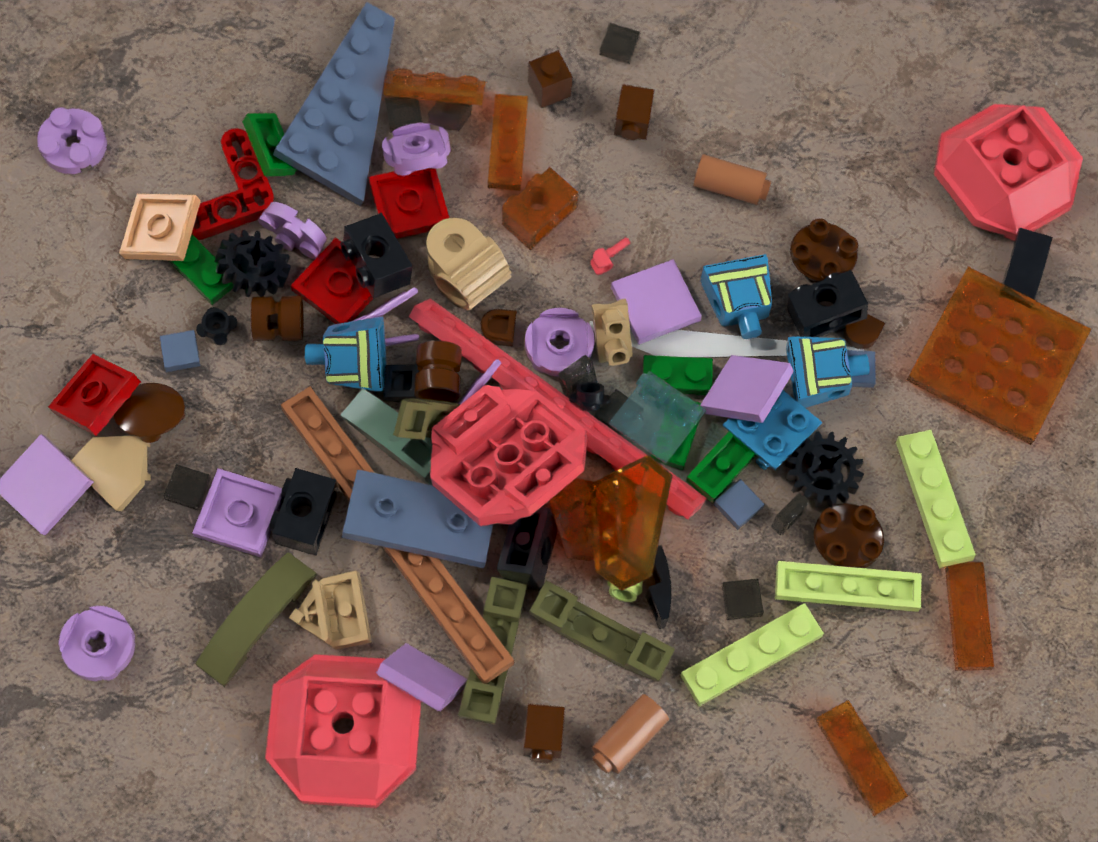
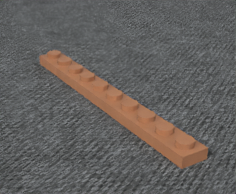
[281,386,514,684]

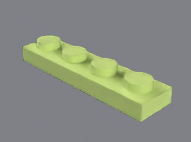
[896,430,976,568]
[775,561,922,612]
[680,603,824,706]

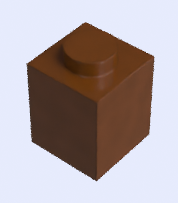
[528,50,573,108]
[614,84,655,140]
[523,704,565,763]

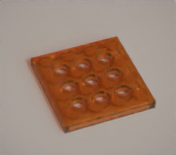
[907,266,1091,445]

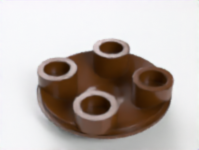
[790,219,858,282]
[113,383,186,443]
[814,503,884,568]

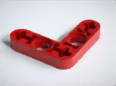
[191,128,275,241]

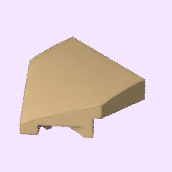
[71,436,151,511]
[289,570,372,650]

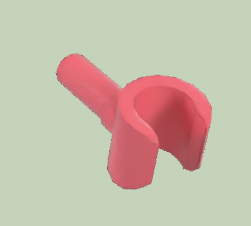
[590,237,630,275]

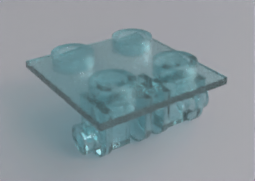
[609,371,706,464]

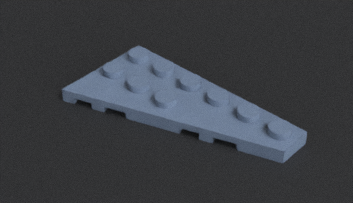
[273,2,395,206]

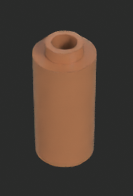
[693,154,772,205]
[592,694,669,774]

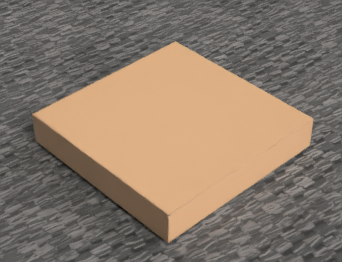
[119,194,201,261]

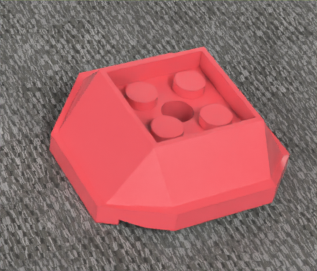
[934,104,1083,241]
[430,385,587,526]
[265,654,421,808]

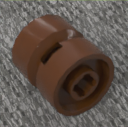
[251,296,304,341]
[414,341,462,402]

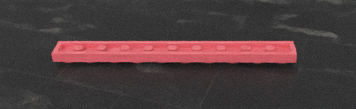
[409,298,707,520]

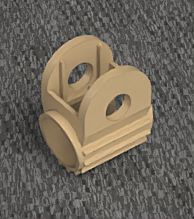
[427,218,512,311]

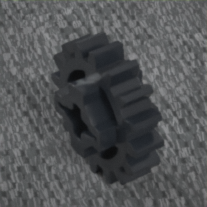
[214,230,291,297]
[786,431,864,508]

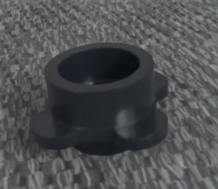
[196,307,238,345]
[569,382,611,411]

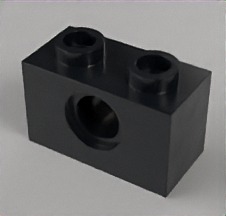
[340,213,413,299]
[787,270,868,337]
[269,468,339,556]
[497,507,559,591]

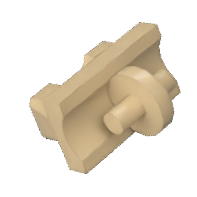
[592,299,633,366]

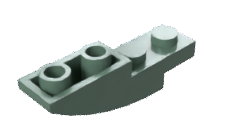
[340,388,433,486]

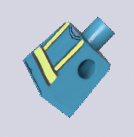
[700,254,772,339]
[305,317,387,391]
[786,336,870,408]

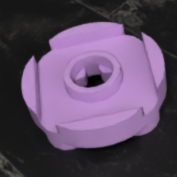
[37,108,107,174]
[382,123,450,176]
[258,202,327,259]
[525,308,594,377]
[59,606,135,681]

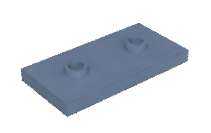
[342,469,493,568]

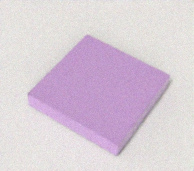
[611,259,702,345]
[700,355,794,423]
[0,434,94,536]
[192,468,283,557]
[376,643,468,711]

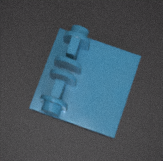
[723,390,822,470]

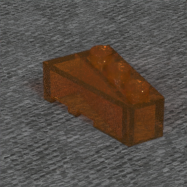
[590,455,673,591]

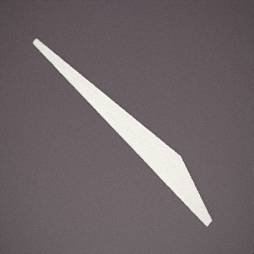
[590,321,864,357]

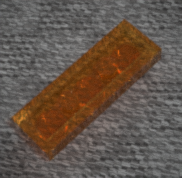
[384,68,486,106]
[488,94,528,191]
[945,562,994,671]
[815,700,908,817]

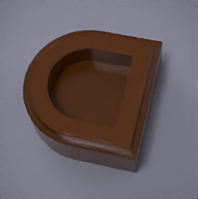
[481,309,517,347]
[844,314,885,349]

